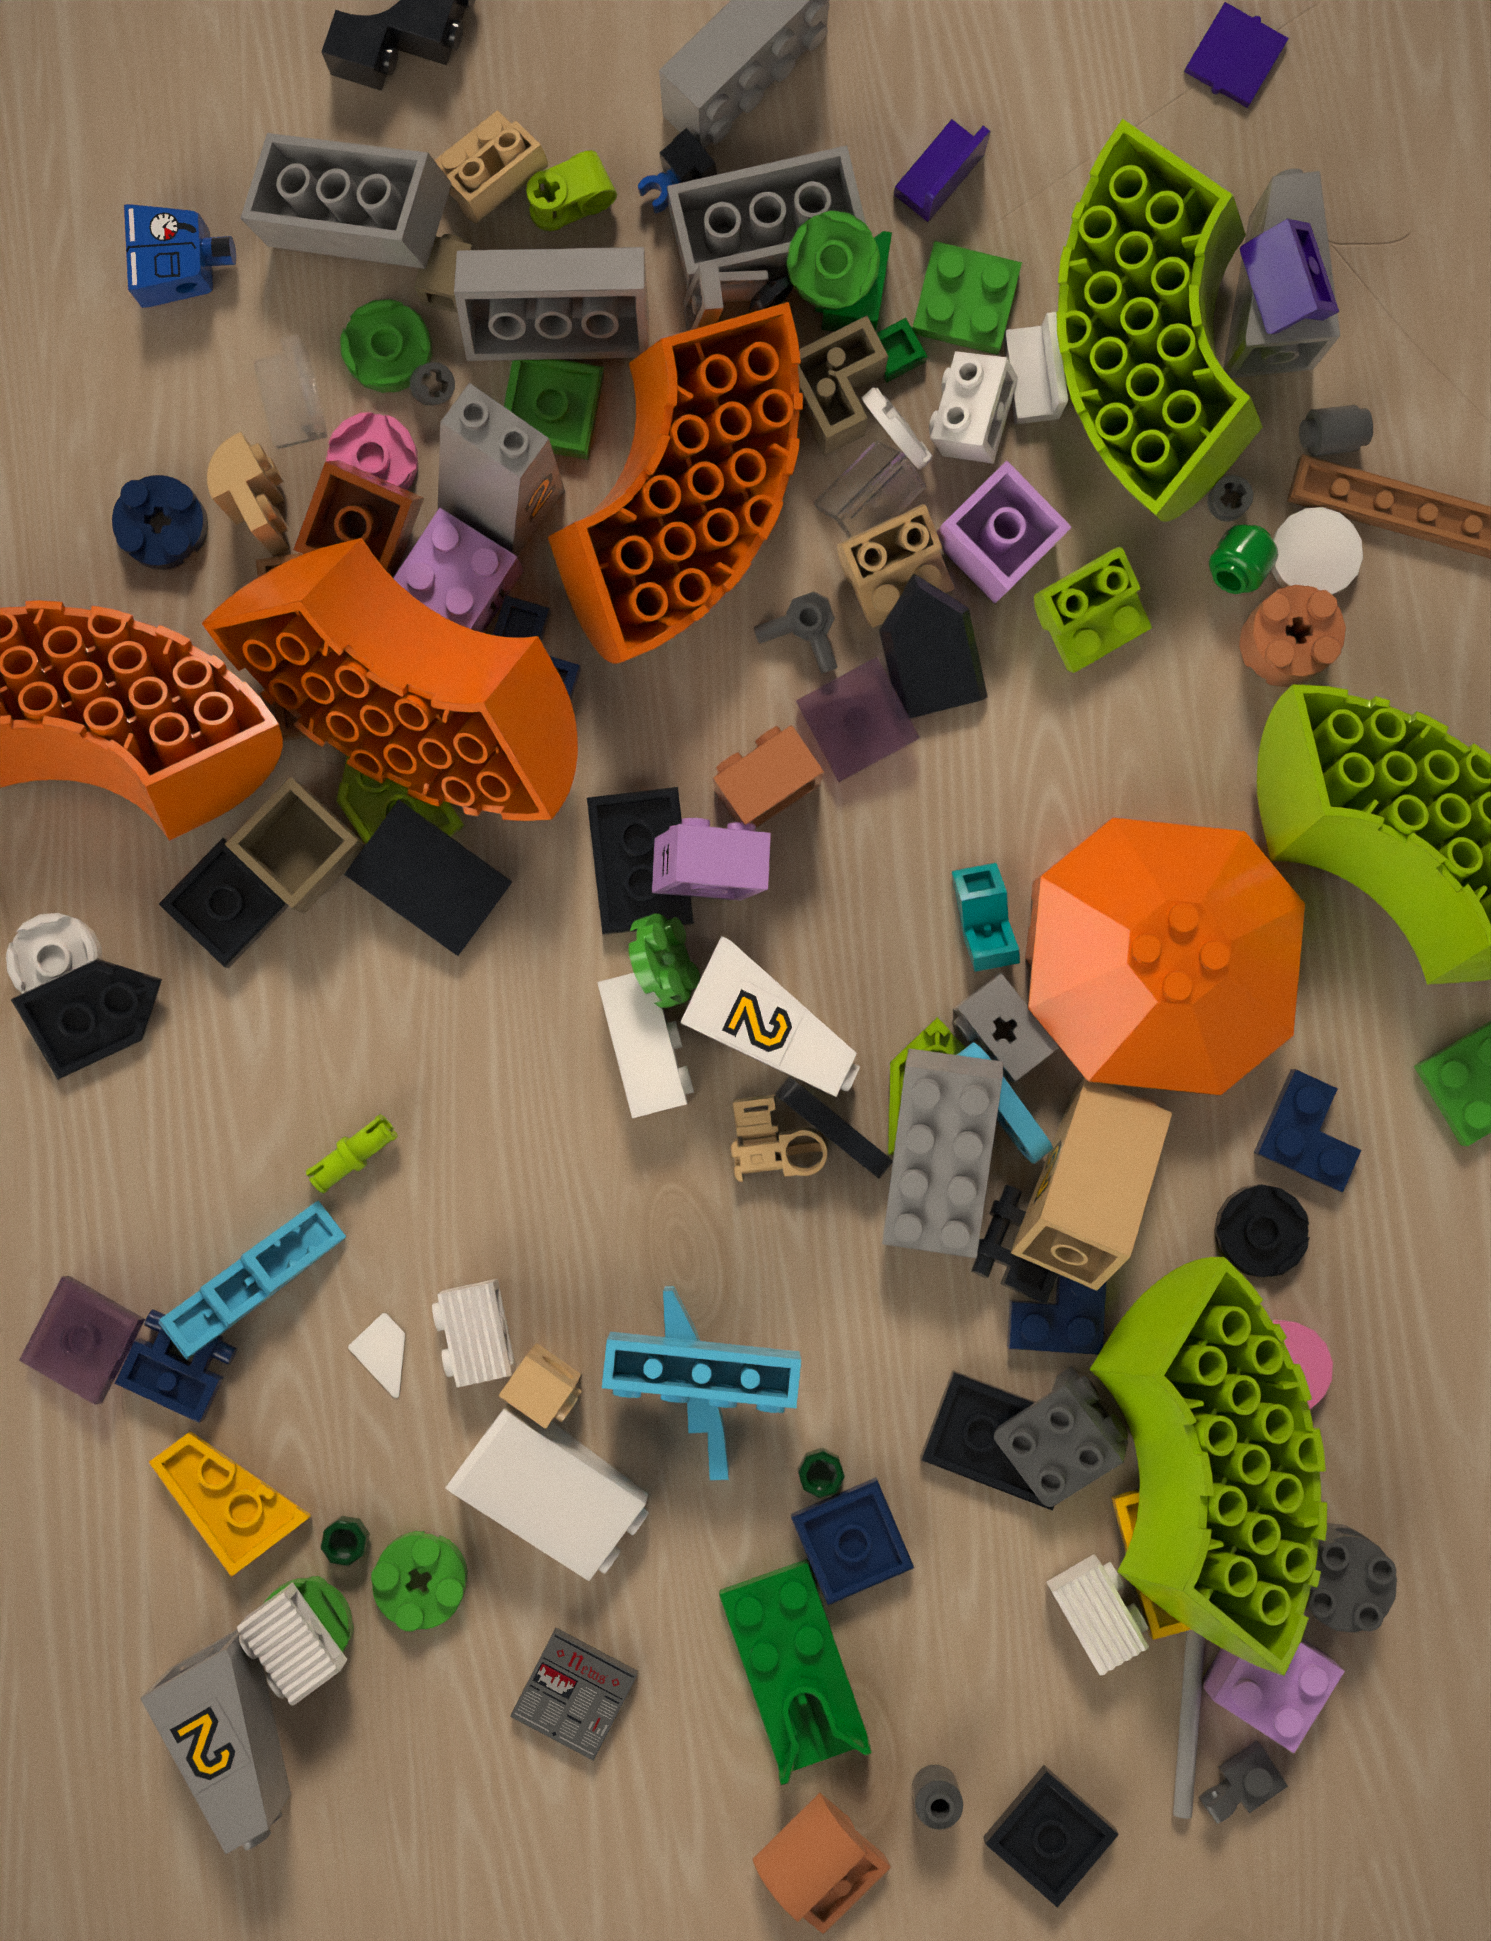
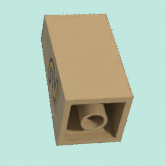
[1011,1078,1172,1291]

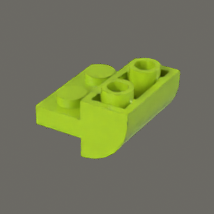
[1034,547,1152,673]

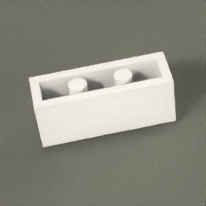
[597,973,694,1118]

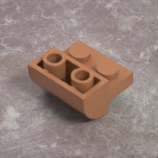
[752,1793,891,1934]

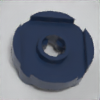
[112,475,208,570]

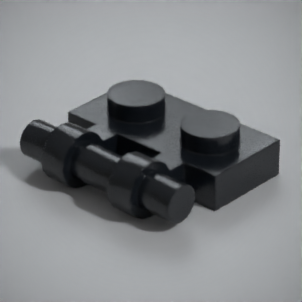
[971,1185,1058,1303]

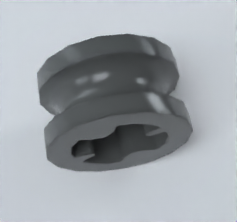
[410,362,455,406]
[1207,475,1254,522]

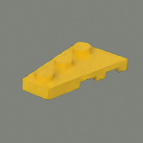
[149,1431,311,1577]

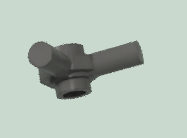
[754,591,838,674]

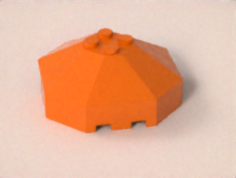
[1025,818,1305,1095]

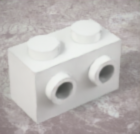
[929,351,1018,464]

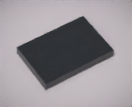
[587,787,694,935]
[344,800,513,956]
[920,1370,1054,1511]

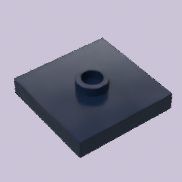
[791,1477,914,1605]

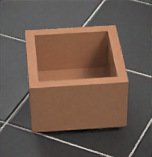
[713,725,824,829]

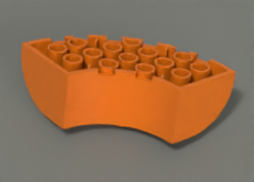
[548,302,803,664]
[202,538,578,821]
[0,600,283,841]

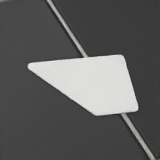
[348,1313,405,1398]

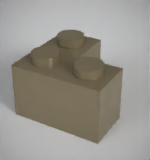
[798,316,888,456]

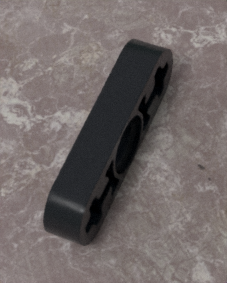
[775,1076,893,1179]

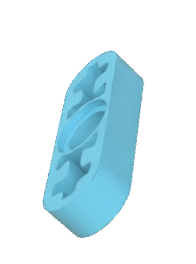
[957,1042,1053,1164]

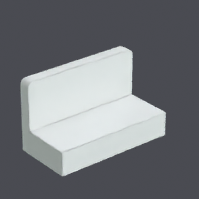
[1003,312,1068,424]

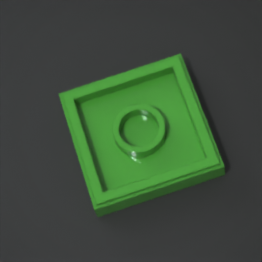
[504,359,604,460]

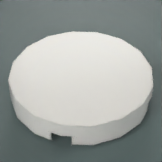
[862,387,933,470]
[1271,507,1363,595]
[6,913,102,993]

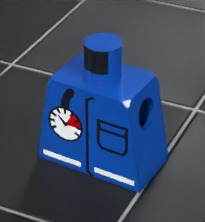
[124,204,236,308]

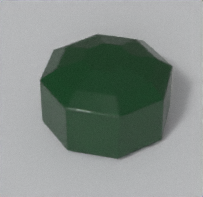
[798,1447,845,1498]
[321,1516,370,1566]

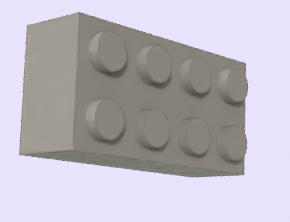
[659,0,830,149]
[240,133,452,269]
[667,145,866,289]
[454,247,649,361]
[882,1049,1003,1258]

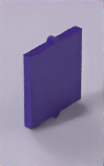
[1184,2,1289,108]

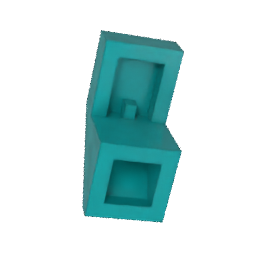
[952,863,1020,972]

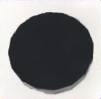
[1214,1184,1310,1277]

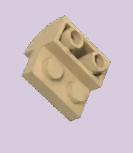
[434,110,548,223]
[207,432,289,556]
[837,504,955,628]

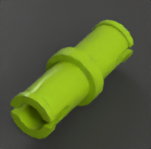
[306,1114,398,1194]

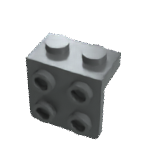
[994,1366,1128,1507]

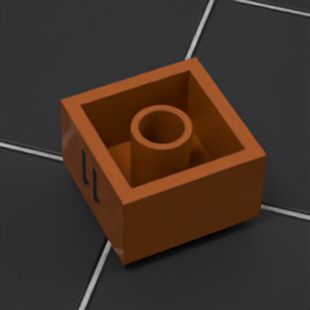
[293,460,424,578]

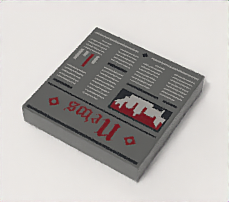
[510,1627,638,1761]

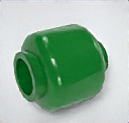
[1208,524,1279,594]

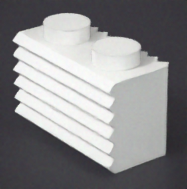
[432,1279,516,1387]
[1046,1554,1149,1675]
[237,1582,348,1706]

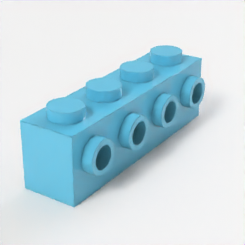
[602,1331,801,1413]

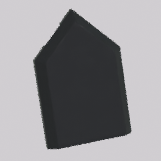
[879,573,988,720]
[11,958,162,1080]

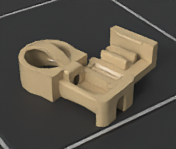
[731,1094,828,1182]

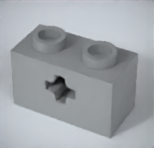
[953,973,1059,1082]

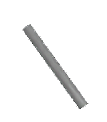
[1173,1630,1205,1819]

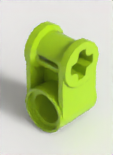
[526,150,618,231]

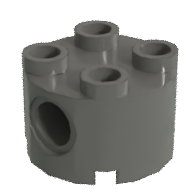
[1306,1523,1397,1633]

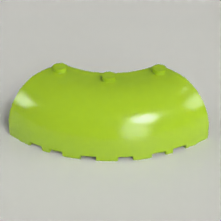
[1056,118,1263,522]
[1257,684,1491,985]
[1089,1257,1327,1676]

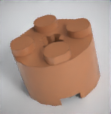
[1239,585,1346,687]

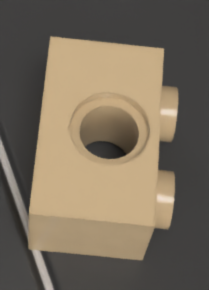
[498,1343,582,1429]

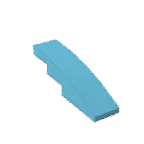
[158,1200,346,1360]
[663,1286,729,1480]

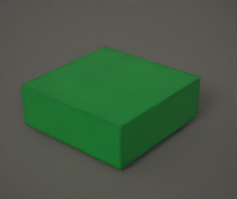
[876,317,928,383]

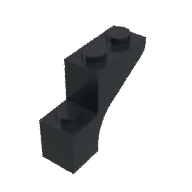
[321,0,475,91]

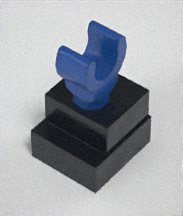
[638,128,717,213]

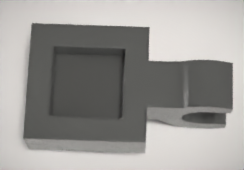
[1199,1740,1288,1824]

